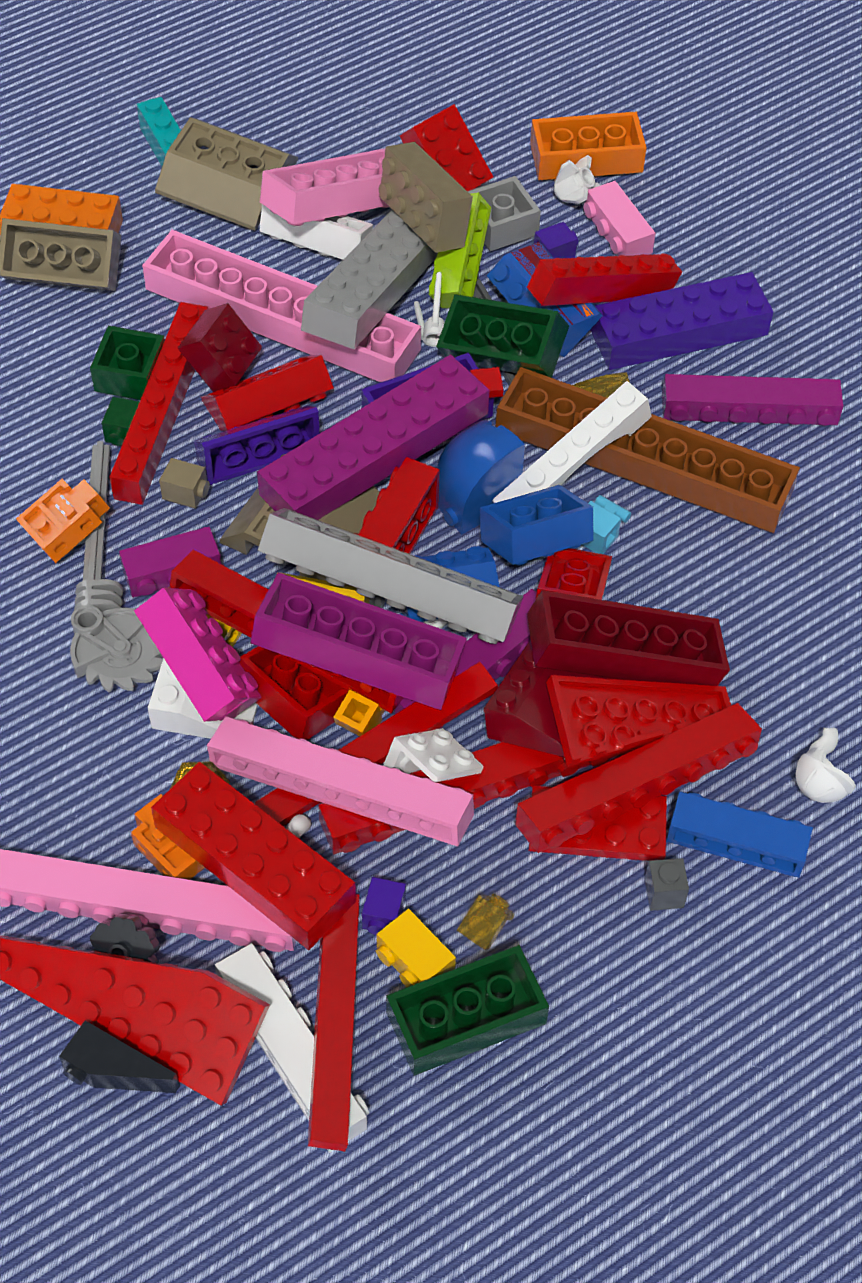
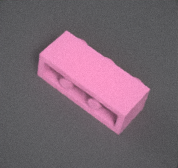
[584,181,656,256]

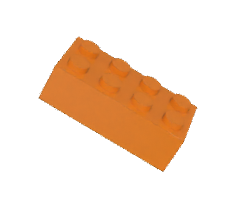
[530,112,647,180]
[0,184,123,237]

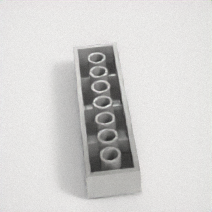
[301,210,438,349]
[257,508,524,644]

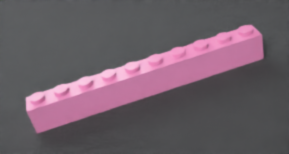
[0,849,296,952]

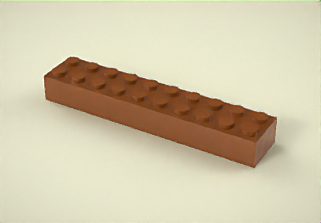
[495,367,800,533]

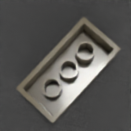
[379,142,473,253]
[0,218,122,291]

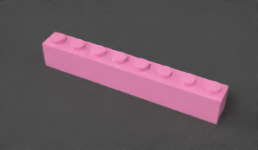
[207,716,474,846]

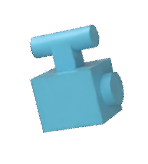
[581,495,632,554]

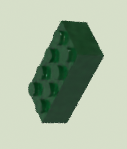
[436,294,569,378]
[386,945,549,1076]

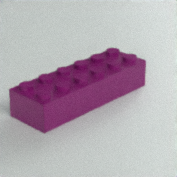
[250,572,467,710]

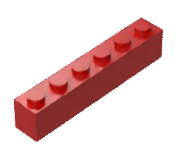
[527,253,683,306]

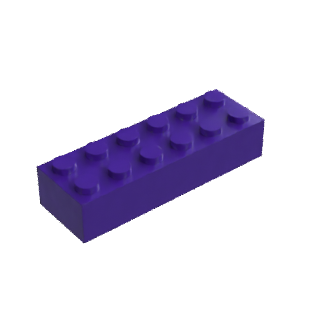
[590,272,774,370]

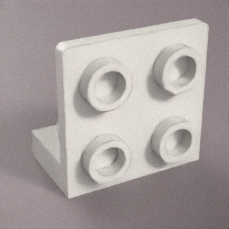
[383,728,484,782]

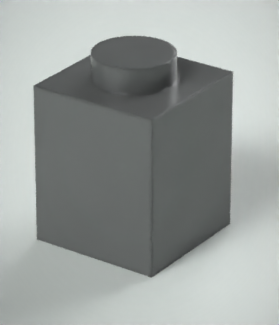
[645,858,689,911]

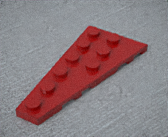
[546,675,732,768]

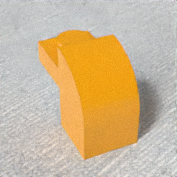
[333,689,385,736]

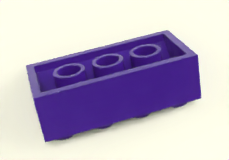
[194,406,320,485]

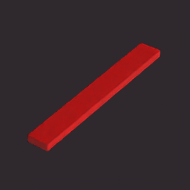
[254,661,498,826]
[308,894,359,1152]

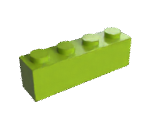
[429,192,491,308]

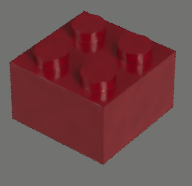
[178,303,262,391]

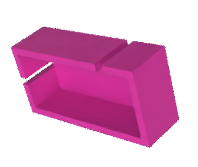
[134,587,261,722]

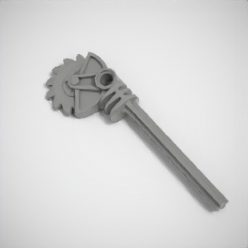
[70,441,163,692]

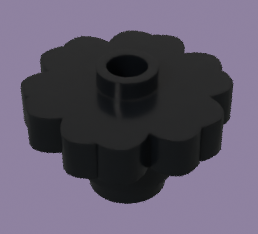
[90,914,160,964]

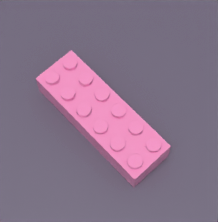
[260,149,389,226]

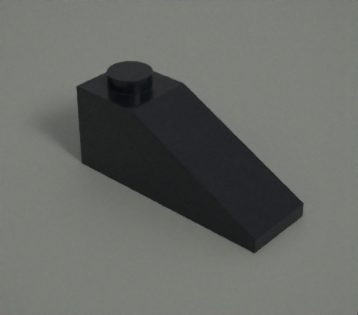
[59,1020,179,1093]

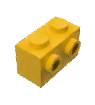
[376,908,456,988]

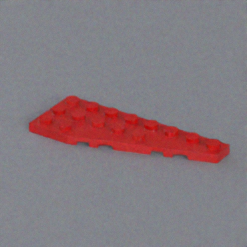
[0,935,270,1106]

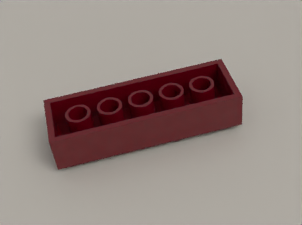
[527,590,730,686]

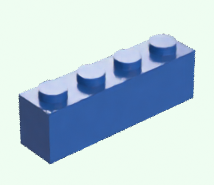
[666,791,813,878]

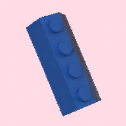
[486,242,603,357]

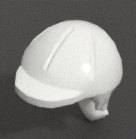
[795,728,856,803]

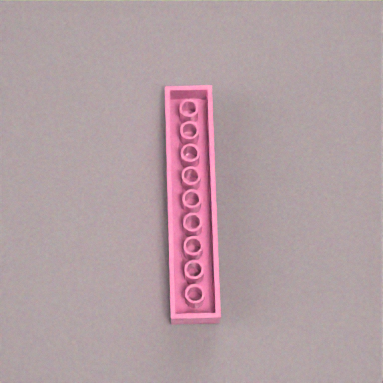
[142,230,421,382]

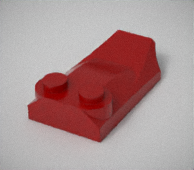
[536,548,613,600]

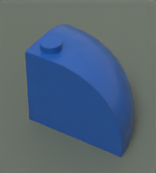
[436,420,525,535]

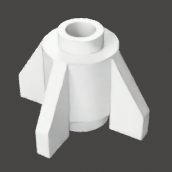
[554,155,601,204]

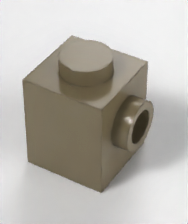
[159,458,210,509]

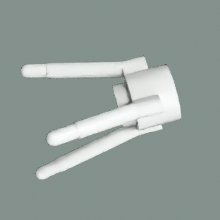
[414,272,444,347]

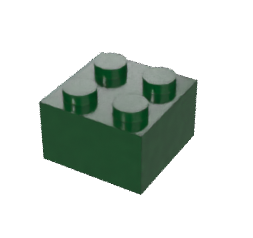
[90,325,165,400]

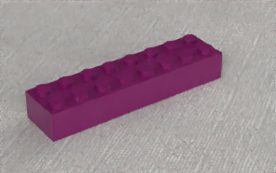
[257,354,489,520]

